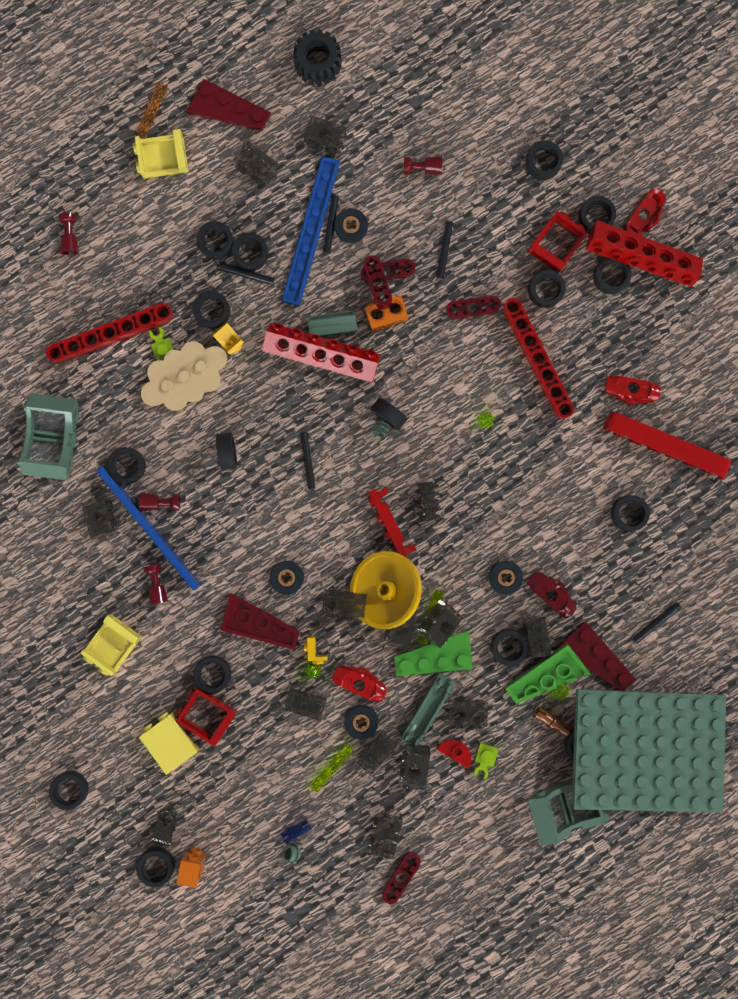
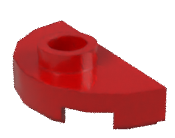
[436,739,471,769]

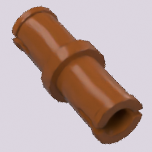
[533,707,572,738]

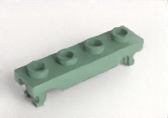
[400,672,456,749]

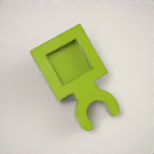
[149,327,174,361]
[473,742,499,779]

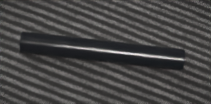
[323,195,339,253]
[436,221,453,279]
[218,263,275,285]
[300,432,316,490]
[632,602,682,644]

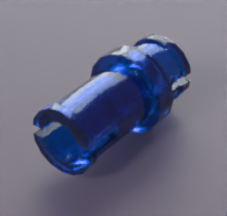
[281,818,312,844]

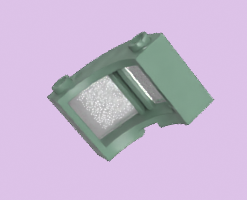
[17,393,78,480]
[528,779,611,846]

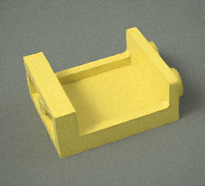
[133,129,189,179]
[81,614,142,676]
[139,711,200,775]

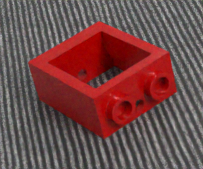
[528,211,588,273]
[176,688,238,747]

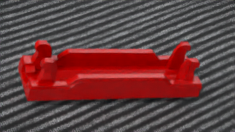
[367,488,416,558]

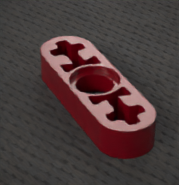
[364,255,392,309]
[361,259,415,284]
[446,296,501,319]
[382,852,420,904]

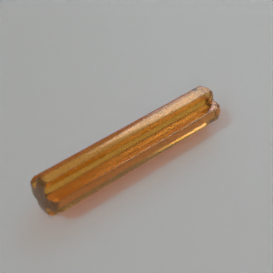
[137,83,167,138]

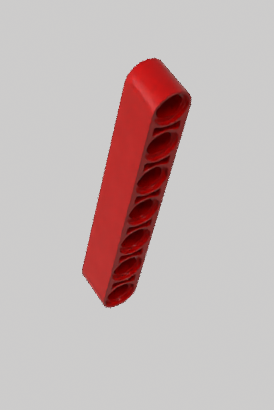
[502,298,574,419]
[45,303,174,364]
[602,411,732,480]

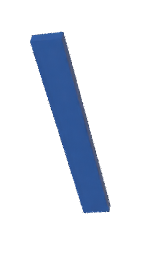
[281,156,340,307]
[97,467,202,590]

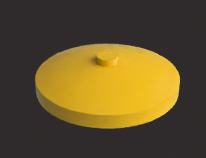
[350,551,422,629]

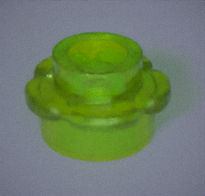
[477,412,495,428]
[303,663,322,679]
[551,683,569,701]

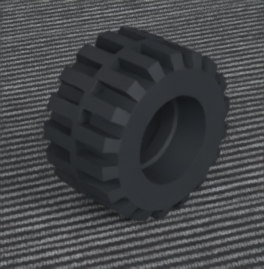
[293,29,342,86]

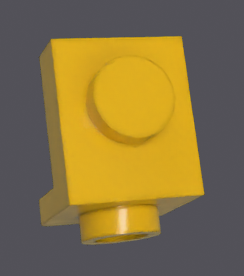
[212,322,244,355]
[304,636,328,664]

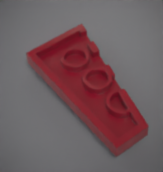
[186,79,271,131]
[221,593,300,650]
[557,621,636,691]

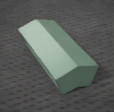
[307,310,358,337]

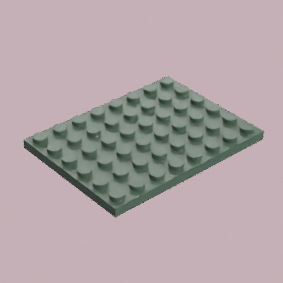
[572,689,726,813]

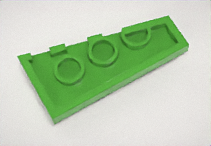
[394,630,473,676]
[504,643,591,704]

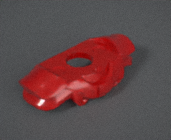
[623,188,666,236]
[605,376,662,405]
[332,665,387,702]

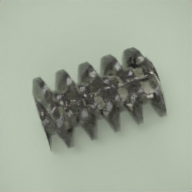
[415,482,442,522]

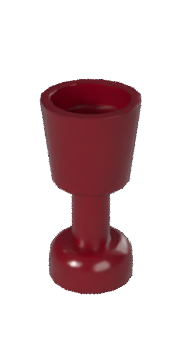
[404,156,442,175]
[59,213,79,255]
[139,493,180,511]
[143,564,169,605]

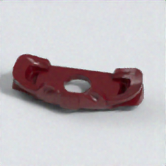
[527,572,576,618]

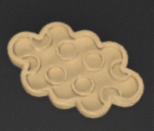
[141,341,228,411]

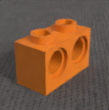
[365,295,408,332]
[176,848,206,888]

